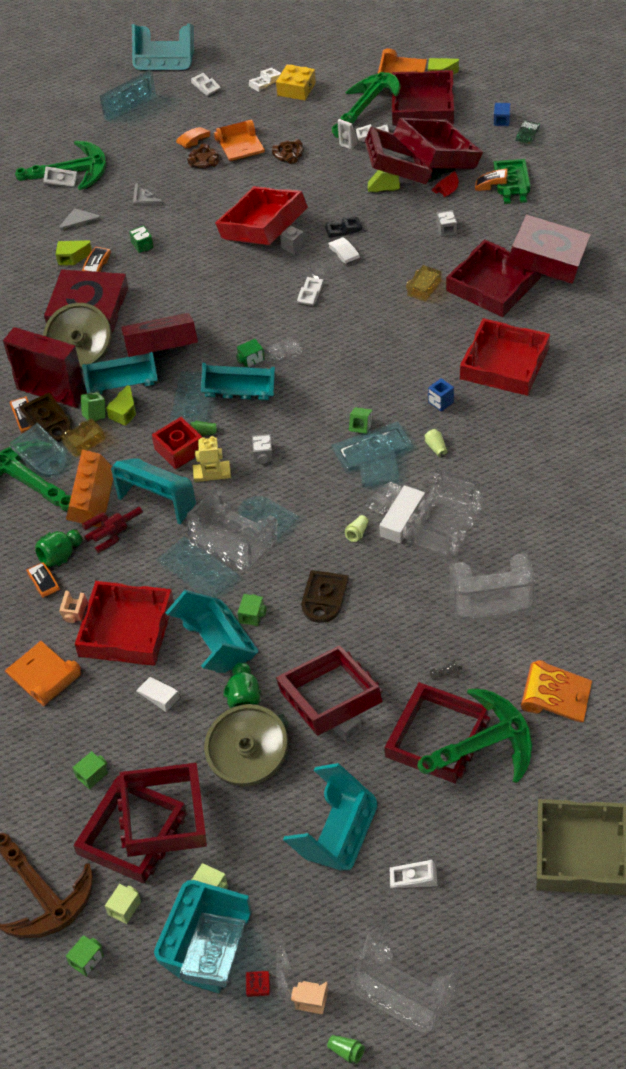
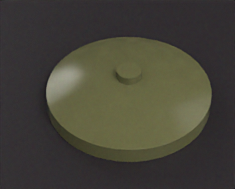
[43,303,112,369]
[204,704,289,786]

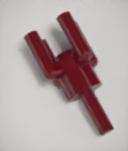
[82,507,143,554]

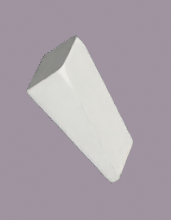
[338,119,358,149]
[43,167,77,187]
[136,677,180,712]
[390,860,438,888]

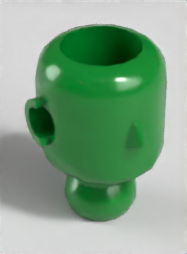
[35,529,82,567]
[224,663,261,709]

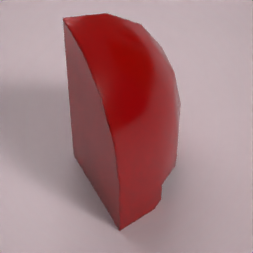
[431,171,459,197]

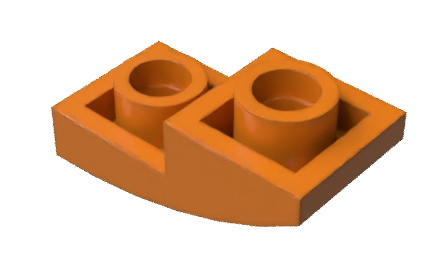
[176,127,210,148]

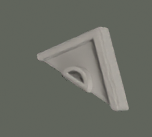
[133,183,162,206]
[59,208,100,231]

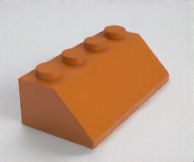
[66,449,113,527]

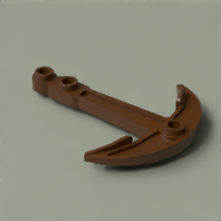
[0,833,93,938]

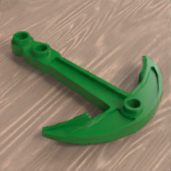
[332,72,401,138]
[15,141,106,190]
[0,442,71,511]
[417,689,532,783]

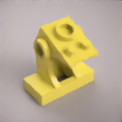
[193,436,231,482]

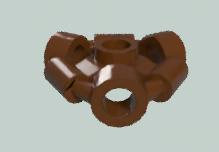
[272,139,304,164]
[187,144,219,168]

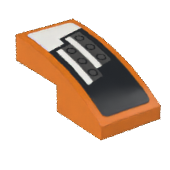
[475,169,508,191]
[82,246,111,272]
[10,396,32,433]
[26,562,60,598]

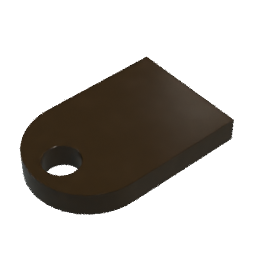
[18,392,70,444]
[301,570,349,623]

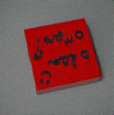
[246,971,270,997]

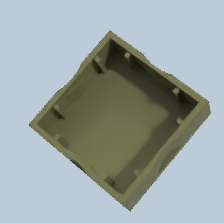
[536,799,626,895]

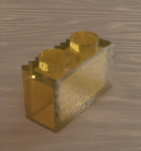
[406,265,441,302]
[61,418,105,458]

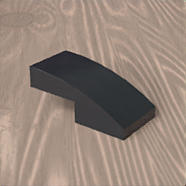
[325,217,362,238]

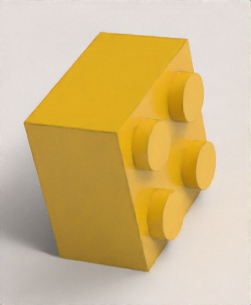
[276,64,316,101]

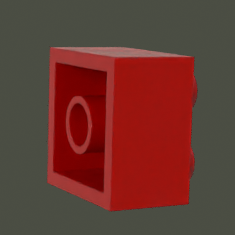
[152,417,202,470]

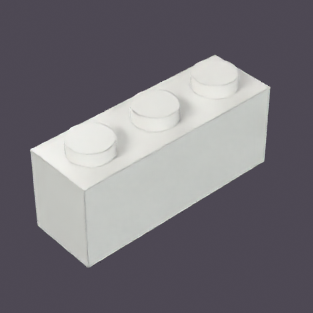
[379,485,427,544]

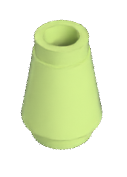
[424,429,448,457]
[345,515,369,542]

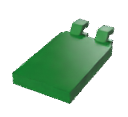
[493,159,530,204]

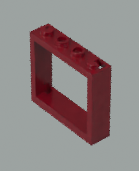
[365,126,433,184]
[276,645,383,736]
[384,682,490,784]
[116,762,207,857]
[73,776,187,884]

